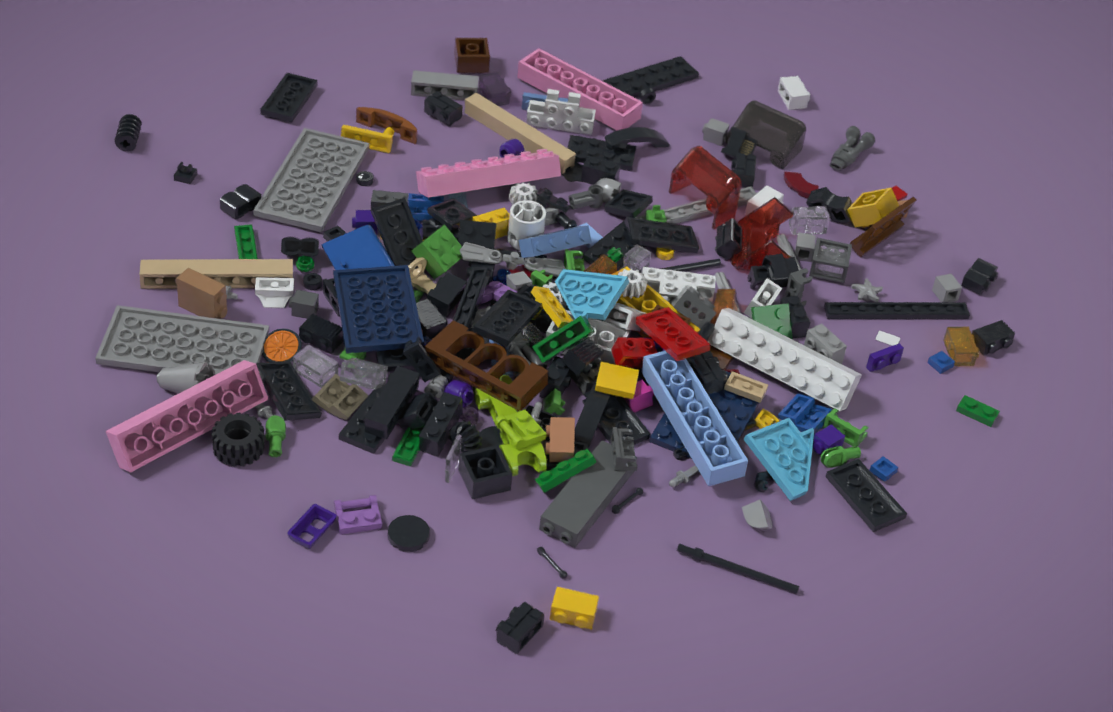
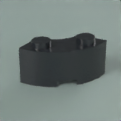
[806,187,853,223]

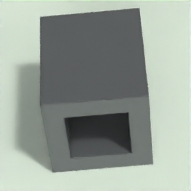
[289,290,319,319]

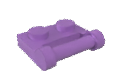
[334,495,382,535]

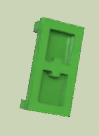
[563,249,585,272]
[823,408,869,446]

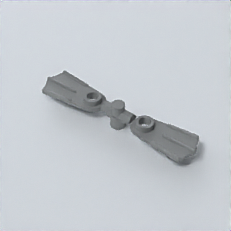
[460,242,566,277]

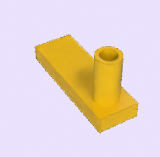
[341,125,395,153]
[531,286,573,328]

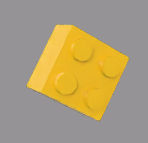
[847,188,899,228]

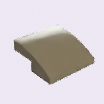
[311,373,369,420]

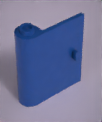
[321,225,395,270]

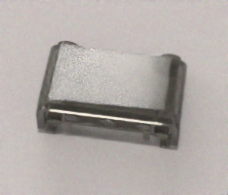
[725,100,806,169]

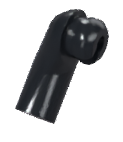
[754,471,773,491]

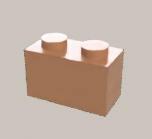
[546,417,575,463]

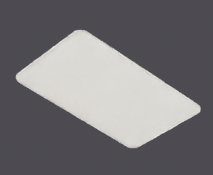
[876,331,900,346]

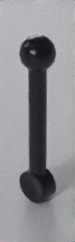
[612,487,644,514]
[537,546,567,579]

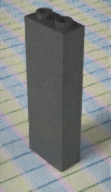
[539,440,637,548]

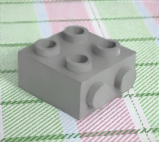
[804,323,847,364]

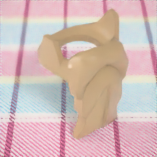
[408,257,437,294]

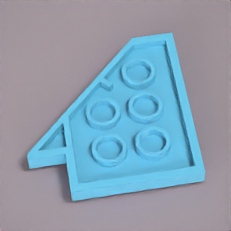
[555,269,629,320]
[743,418,814,501]

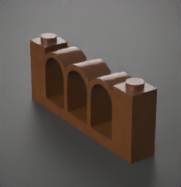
[425,320,548,411]

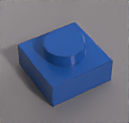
[927,351,955,374]
[869,456,899,482]

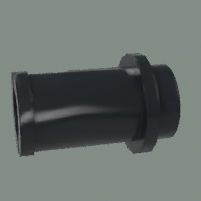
[555,212,577,229]

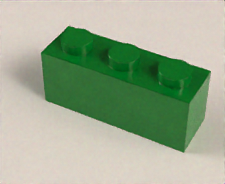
[532,316,595,363]

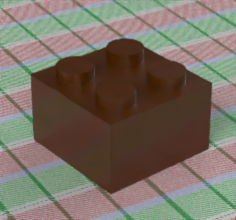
[454,38,490,73]

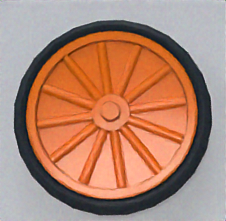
[262,328,302,362]

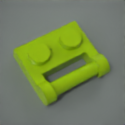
[494,410,546,449]

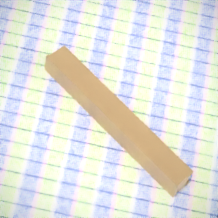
[465,93,576,174]

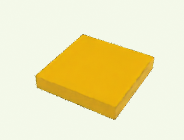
[595,362,639,399]

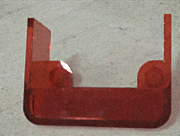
[669,146,741,230]
[731,197,793,271]

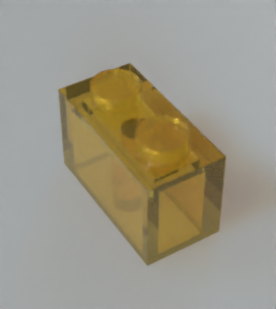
[943,327,979,366]

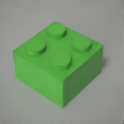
[412,225,462,280]

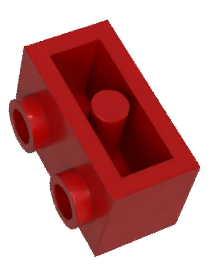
[611,337,657,368]

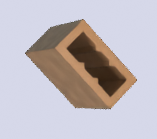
[176,268,228,319]

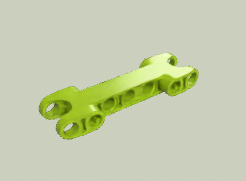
[473,375,546,476]

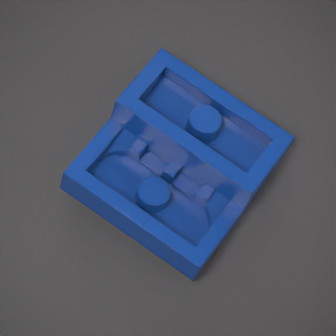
[408,193,444,221]
[778,393,832,435]

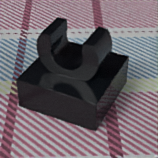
[174,162,197,184]

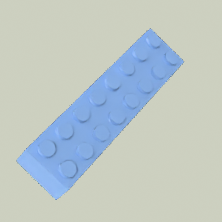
[641,351,748,487]

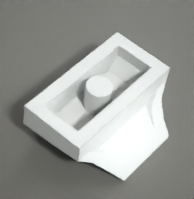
[255,277,294,308]

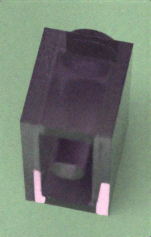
[478,72,512,106]

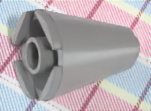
[157,362,215,394]

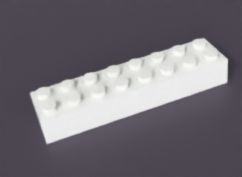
[707,308,862,411]

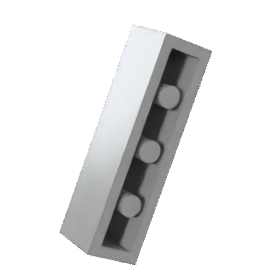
[411,70,479,100]

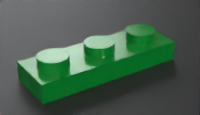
[535,449,597,493]

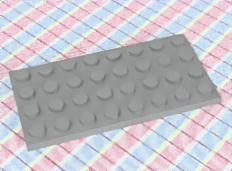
[253,128,369,232]
[95,305,269,375]

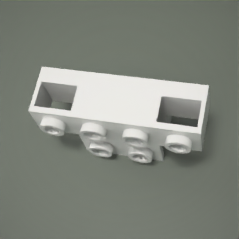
[526,89,596,135]
[642,267,716,313]

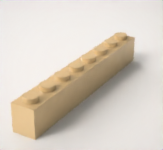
[139,259,293,289]

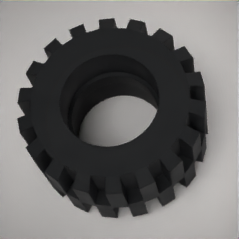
[212,413,265,467]

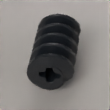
[115,114,142,152]

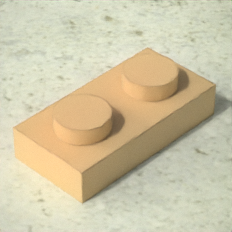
[724,371,768,403]

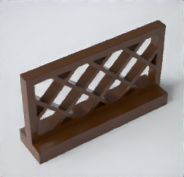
[850,196,917,258]

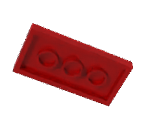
[636,307,710,361]

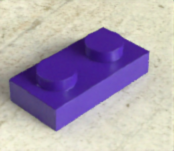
[866,343,904,372]

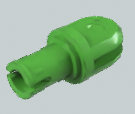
[265,415,286,457]
[820,446,861,468]

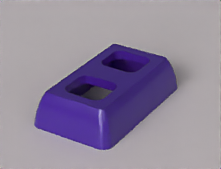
[287,504,337,549]

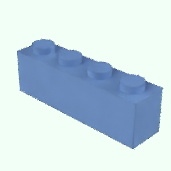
[518,225,592,258]

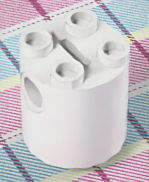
[507,200,546,252]

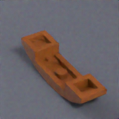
[356,107,417,144]

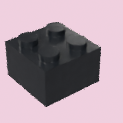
[458,445,512,500]

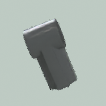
[568,185,604,210]

